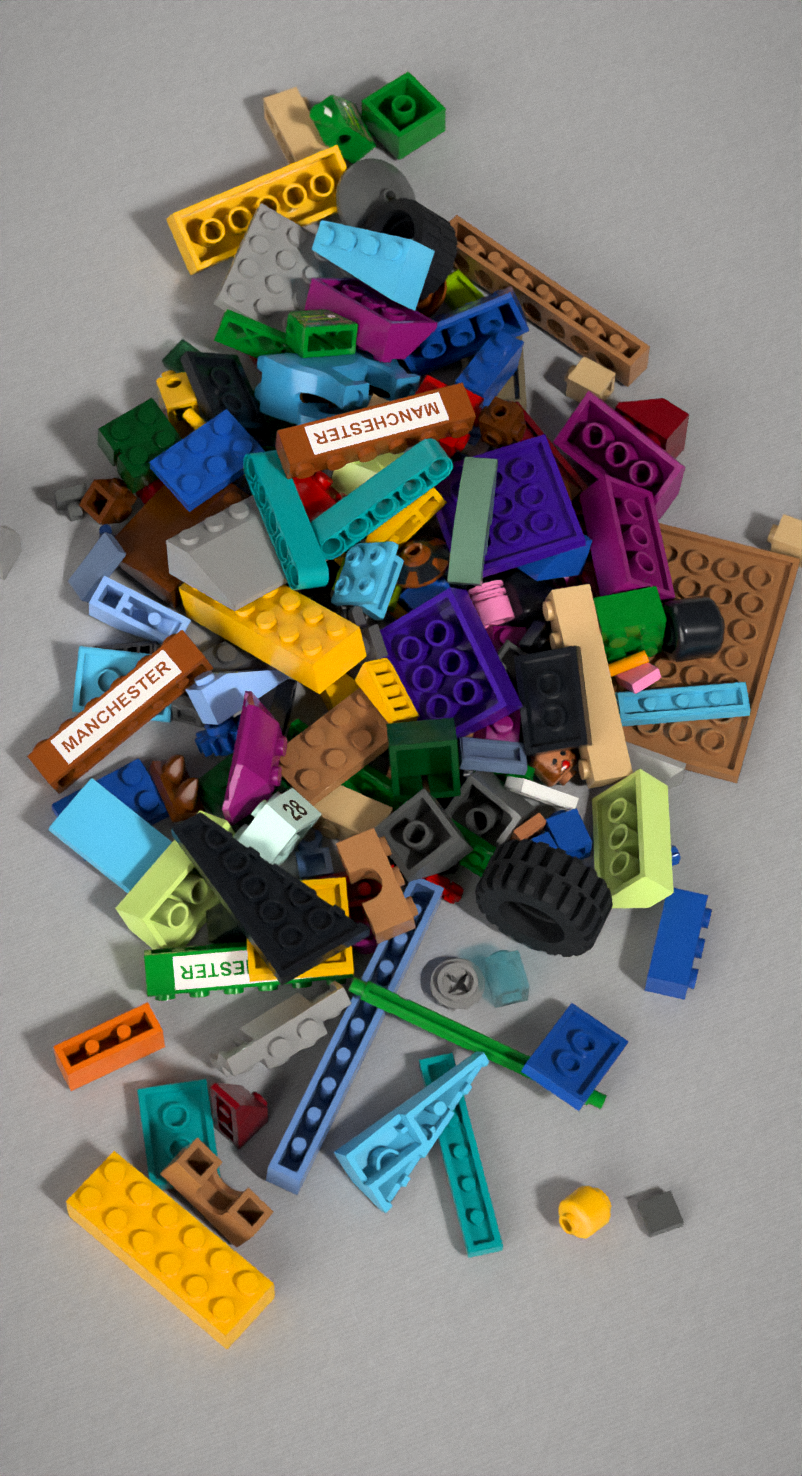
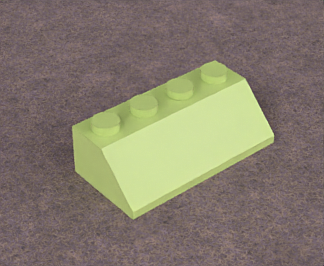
[592,769,674,908]
[115,811,235,949]

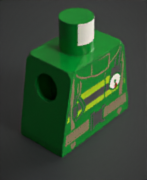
[310,94,376,164]
[285,309,358,358]

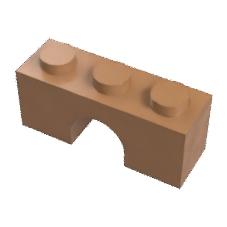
[336,828,419,944]
[160,1138,274,1248]

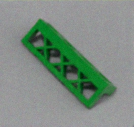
[214,309,296,359]

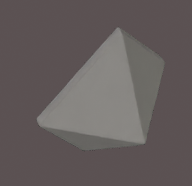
[626,742,686,789]

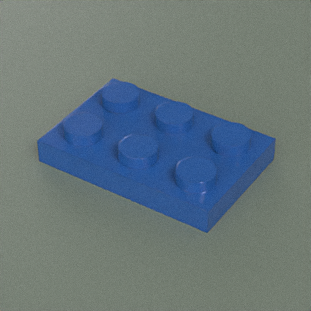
[149,409,265,512]
[51,758,169,861]
[521,1003,629,1111]

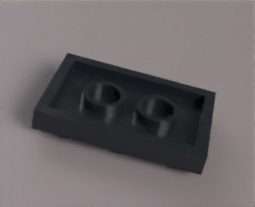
[180,351,269,437]
[514,645,593,756]

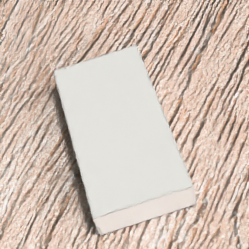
[504,776,579,810]

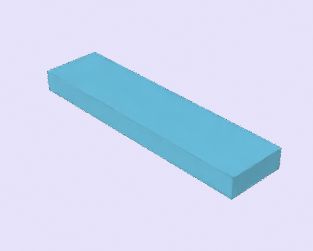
[615,682,751,726]

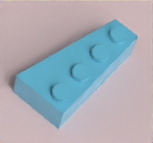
[312,220,435,311]

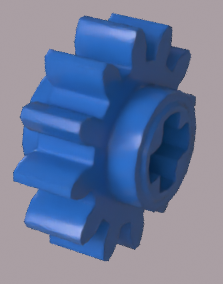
[194,714,241,757]

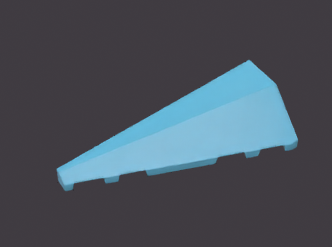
[334,1051,489,1213]

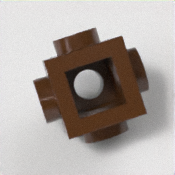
[478,396,527,449]
[79,478,137,525]

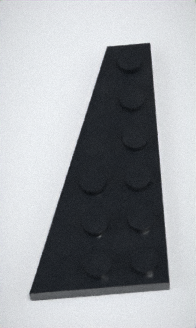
[171,812,370,985]

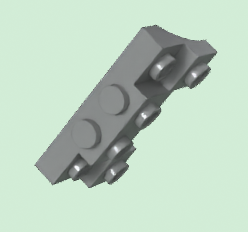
[208,981,351,1077]

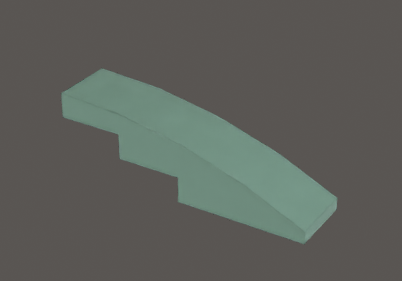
[447,457,498,586]

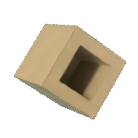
[564,356,616,403]
[767,514,802,567]

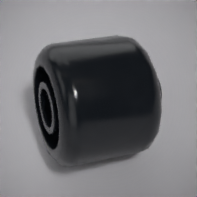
[501,569,559,632]
[662,596,725,662]

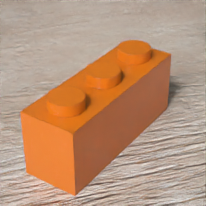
[53,1002,165,1091]

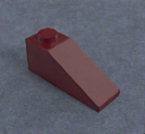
[210,1082,268,1149]

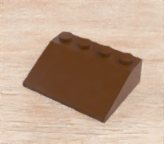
[115,483,250,609]

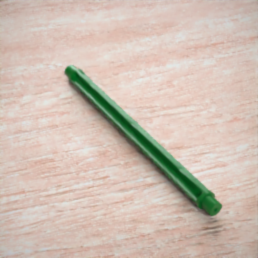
[348,977,607,1109]

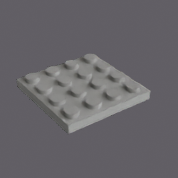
[213,203,356,336]

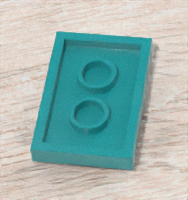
[137,1079,221,1190]

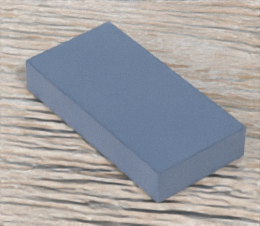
[68,532,127,603]
[457,737,528,775]

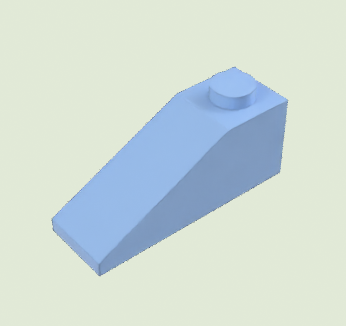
[89,576,191,644]
[185,668,290,725]

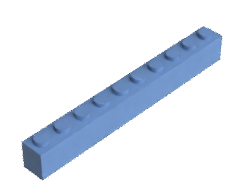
[266,878,444,1195]

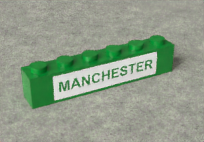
[144,941,354,1001]

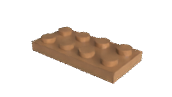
[278,688,399,806]

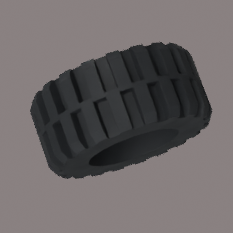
[475,839,613,957]

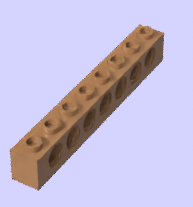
[449,215,650,387]

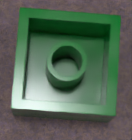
[361,71,446,161]
[593,586,666,664]

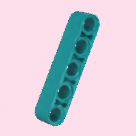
[311,438,453,560]
[243,450,329,591]

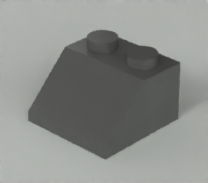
[445,771,536,848]
[374,788,474,882]

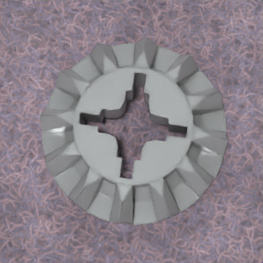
[430,958,485,1011]

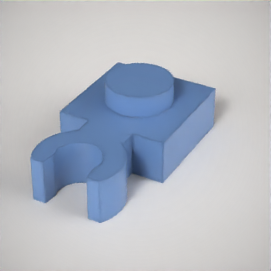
[295,830,334,881]

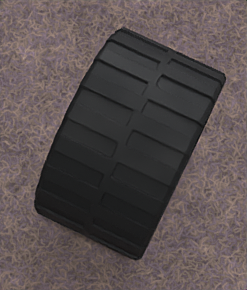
[362,197,458,300]

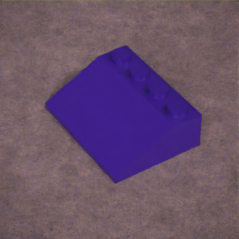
[380,587,523,740]

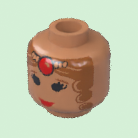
[528,750,577,787]

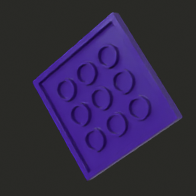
[434,434,586,585]

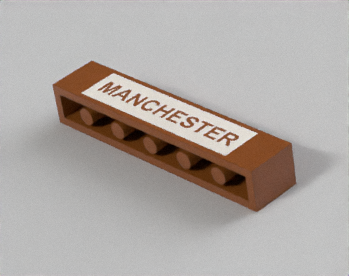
[275,382,476,479]
[27,630,214,795]

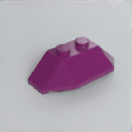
[222,691,287,825]

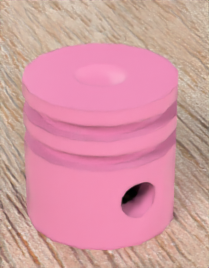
[467,580,515,629]

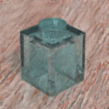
[484,950,530,1008]

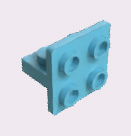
[331,541,404,620]

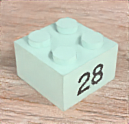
[233,788,322,866]

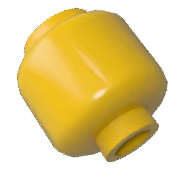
[558,1186,611,1239]

